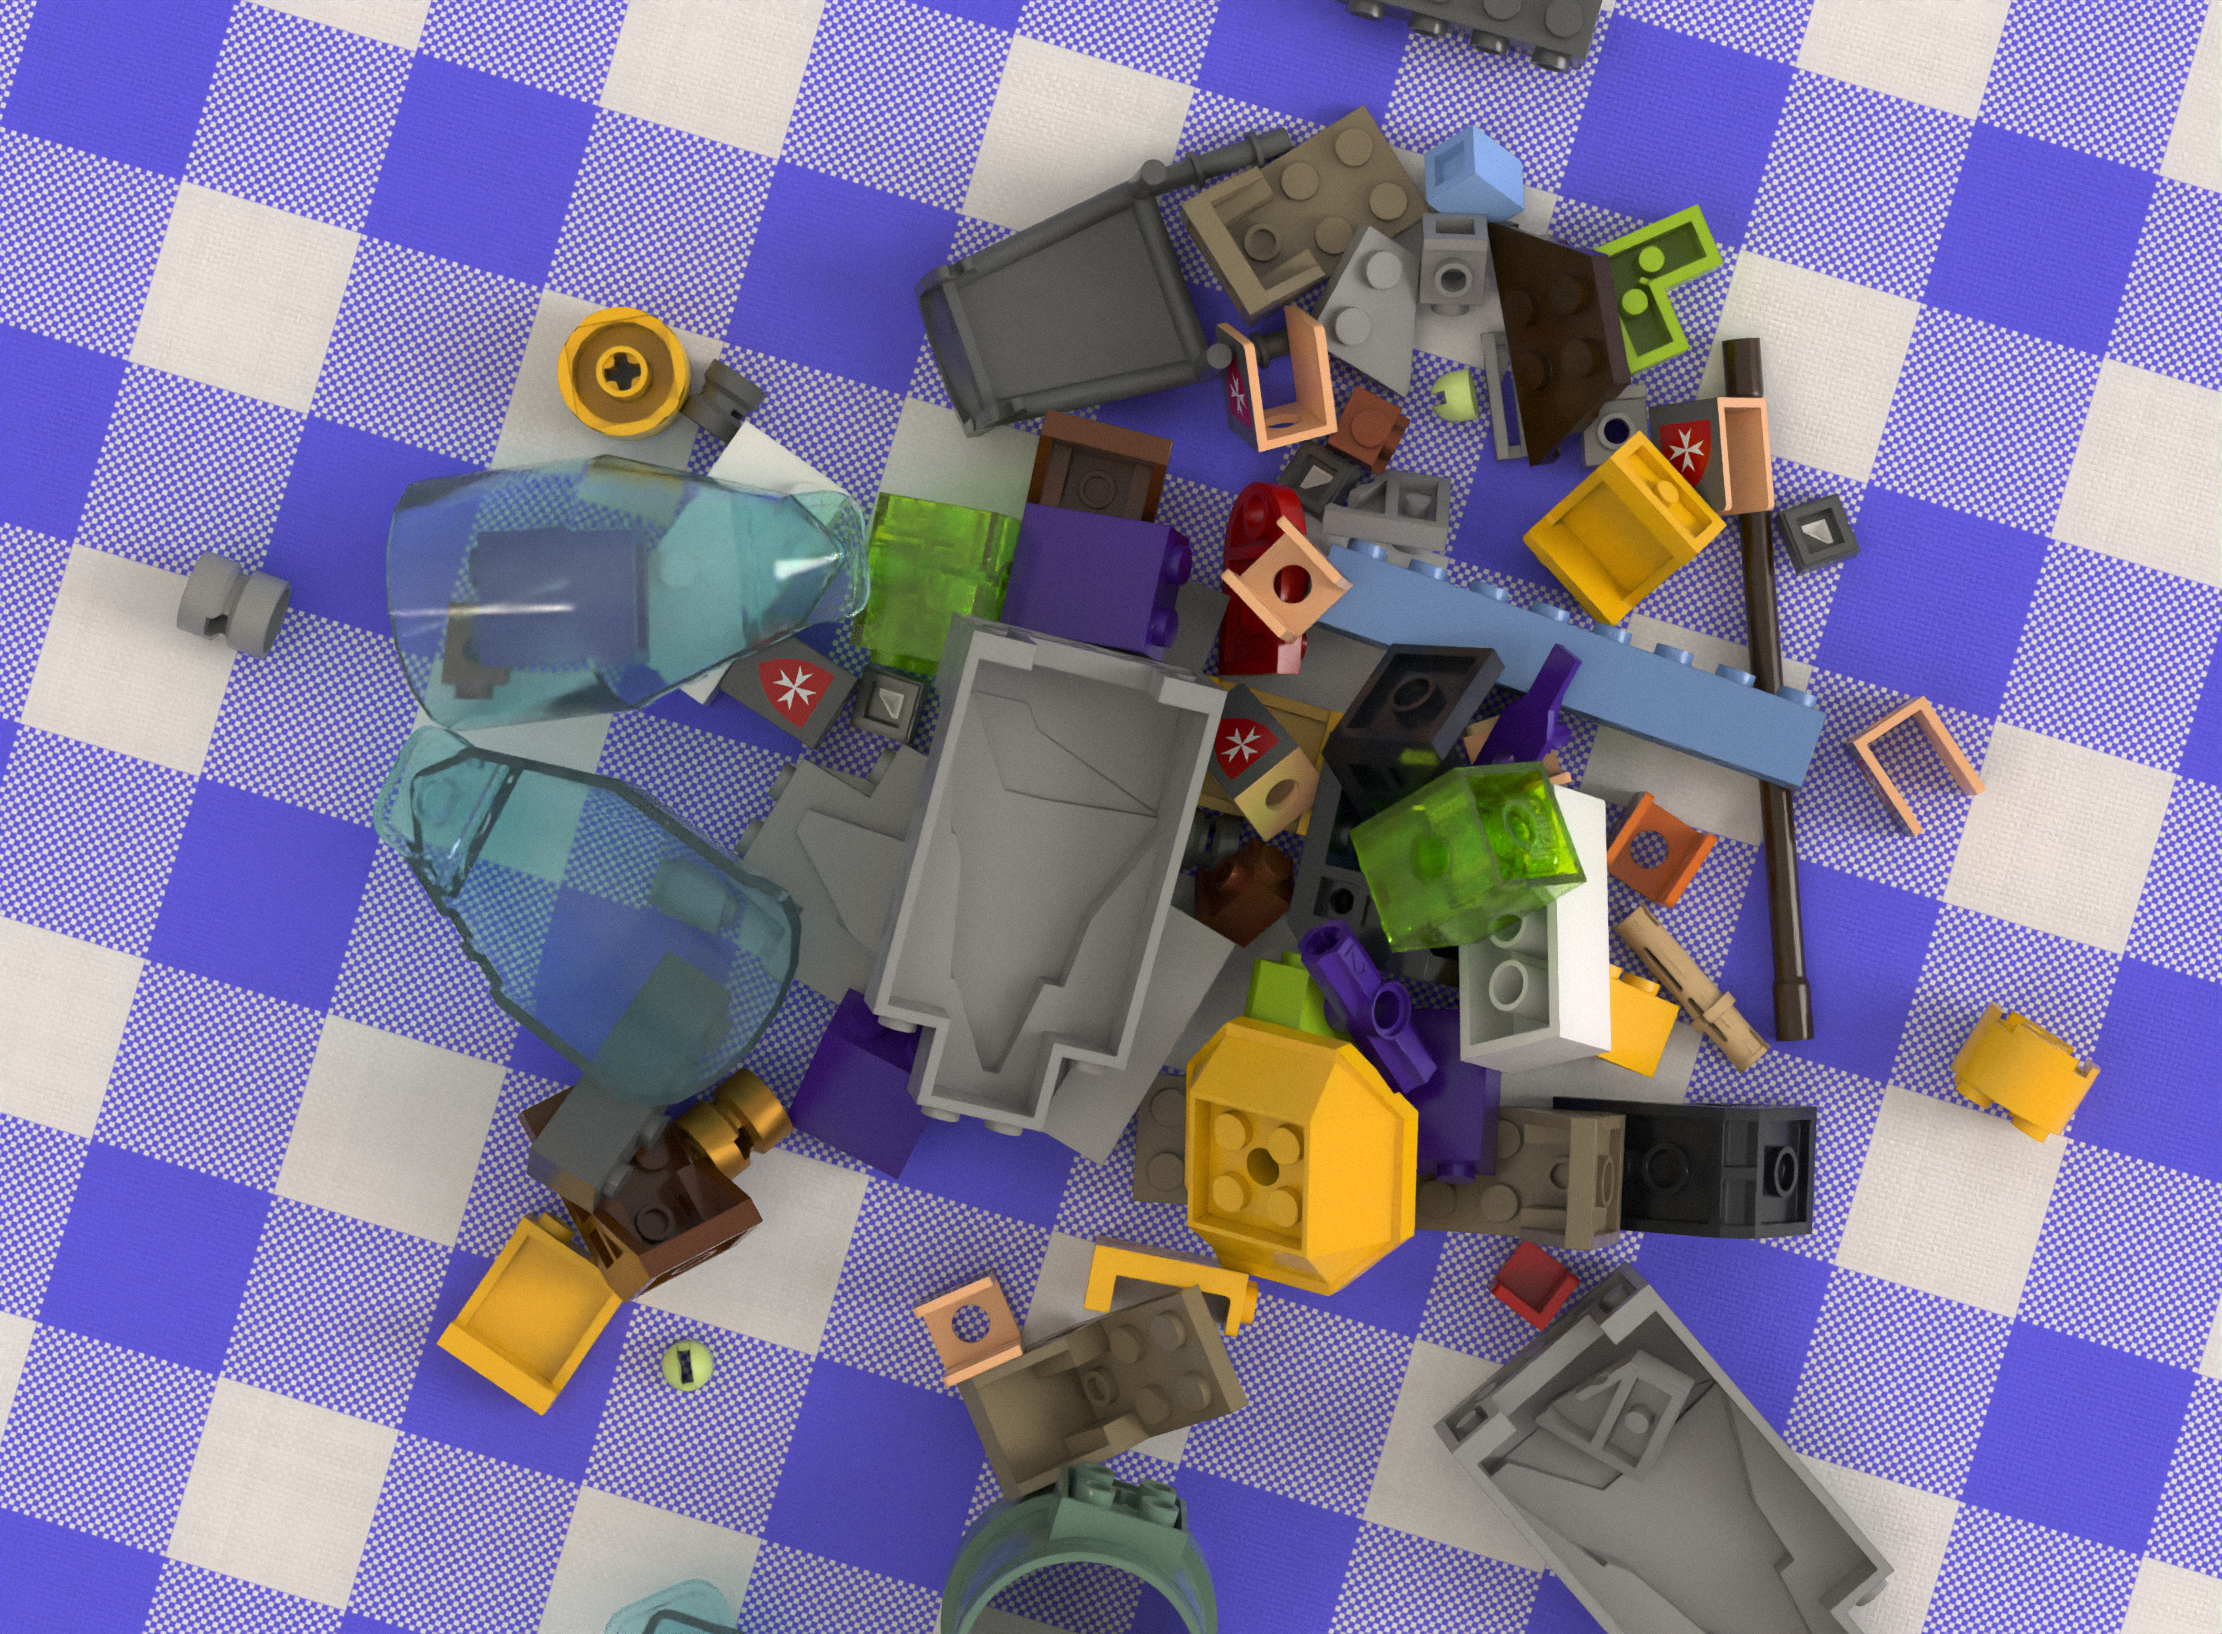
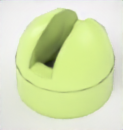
[1430,369,1479,422]
[662,1339,714,1392]

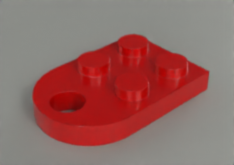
[1218,482,1310,677]

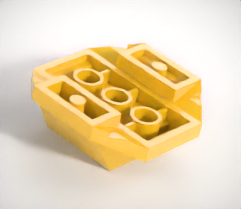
[1184,1016,1418,1296]

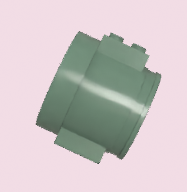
[940,1461,1218,1634]

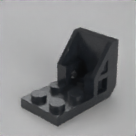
[1321,643,1505,890]
[1287,732,1459,987]
[1552,1096,1817,1239]

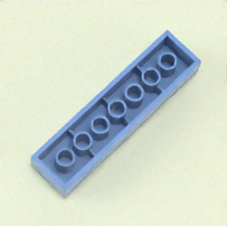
[1313,538,1827,792]

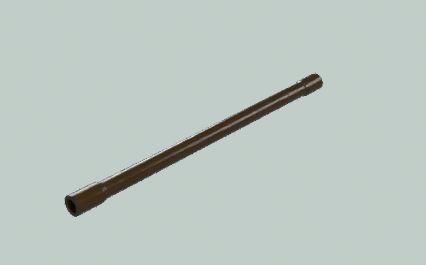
[1722,338,1814,1041]

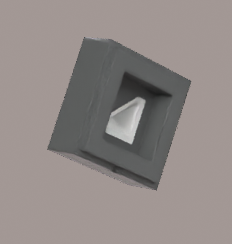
[1277,439,1363,523]
[1774,493,1860,576]
[849,663,930,744]

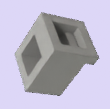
[1418,212,1488,316]
[1579,384,1648,469]

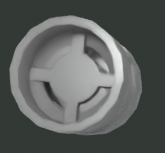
[177,551,292,660]

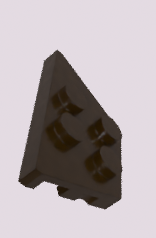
[1487,221,1631,467]

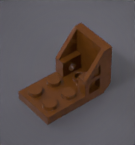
[998,409,1173,622]
[518,1084,763,1303]

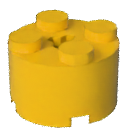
[557,307,692,441]
[1950,1001,2101,1143]

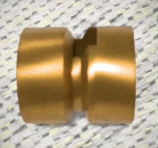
[671,1067,793,1180]

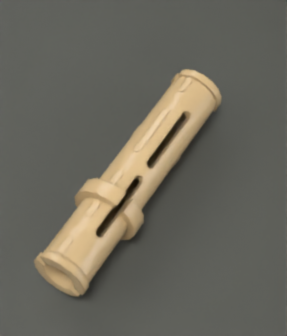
[1613,903,1771,1074]

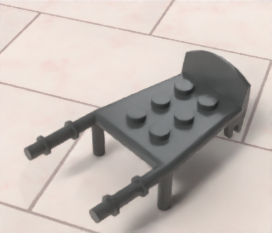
[914,127,1311,438]

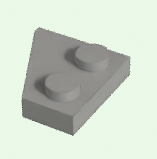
[1310,224,1420,398]
[1321,469,1451,555]
[1534,1348,1696,1484]

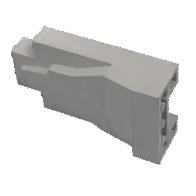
[864,611,1228,1136]
[734,743,1236,1167]
[1433,1260,1895,1634]

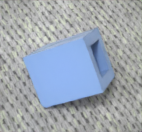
[1424,125,1525,224]

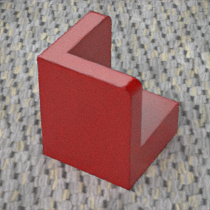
[1486,1241,1581,1332]

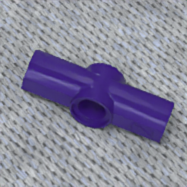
[1297,919,1437,1095]

